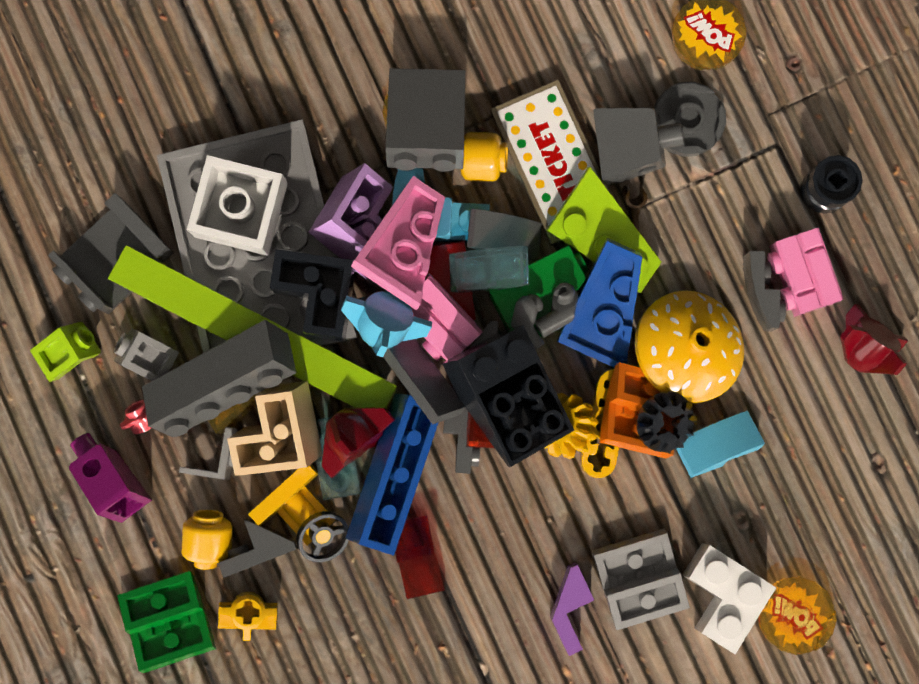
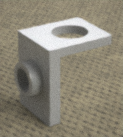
[179,427,239,480]

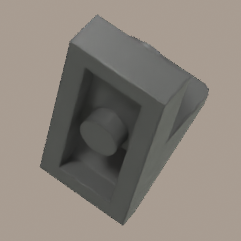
[218,518,298,578]

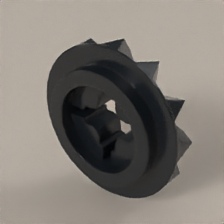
[637,391,697,454]

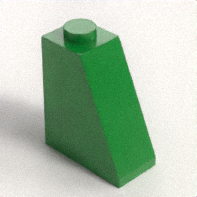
[486,245,588,337]

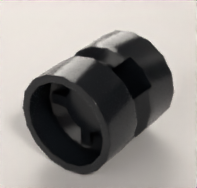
[801,155,863,214]

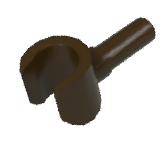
[621,184,648,231]

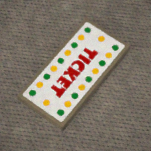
[490,80,611,246]

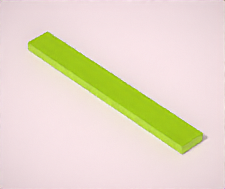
[108,245,397,408]

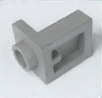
[114,328,179,381]

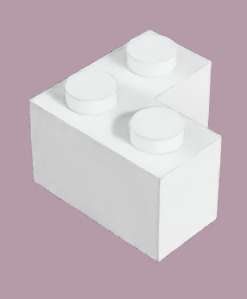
[682,543,776,654]

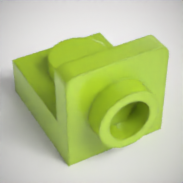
[30,322,101,382]

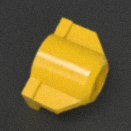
[218,592,277,641]

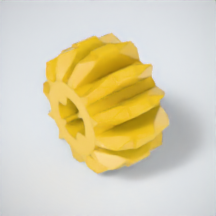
[545,393,599,459]

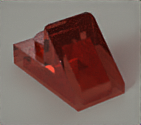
[395,515,444,599]

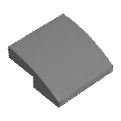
[592,529,690,630]

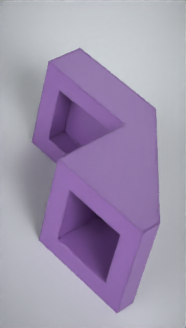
[550,562,594,656]

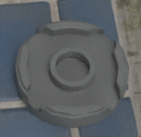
[654,82,726,157]

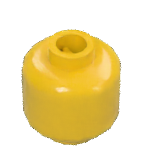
[460,132,508,182]
[181,510,232,570]

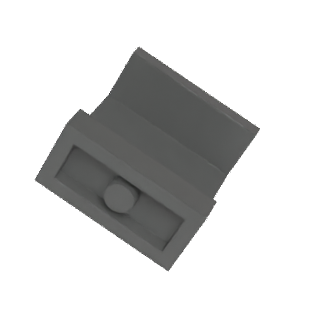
[48,193,174,314]

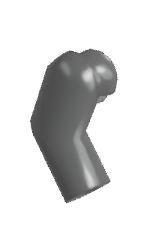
[534,283,578,338]
[511,294,545,350]

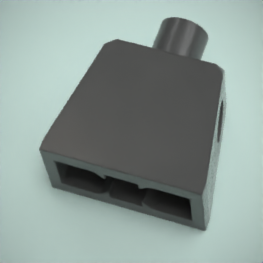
[593,108,685,186]

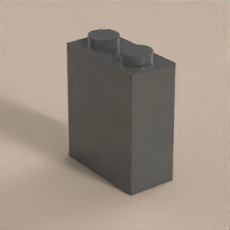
[386,68,466,172]

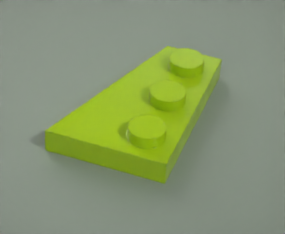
[546,167,662,293]

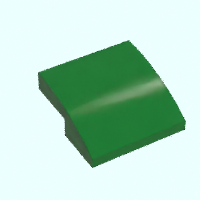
[117,571,216,674]

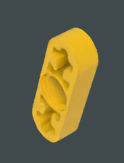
[580,369,620,478]

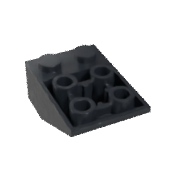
[442,325,574,467]

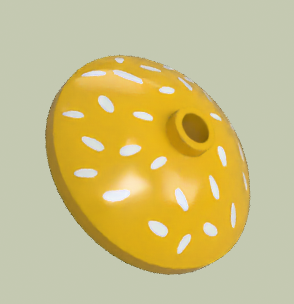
[635,291,744,403]

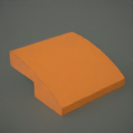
[599,362,675,459]

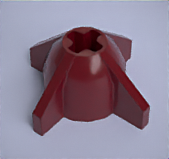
[840,304,908,375]
[322,408,395,478]

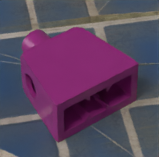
[69,433,152,523]

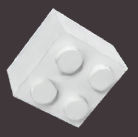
[187,155,288,256]

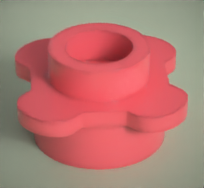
[120,400,151,434]

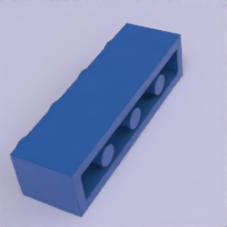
[345,393,438,556]

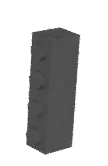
[142,320,297,438]

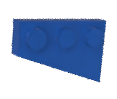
[557,238,642,368]

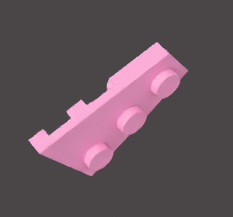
[351,176,445,310]

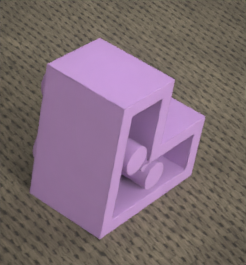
[309,163,393,279]

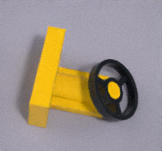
[248,464,349,562]

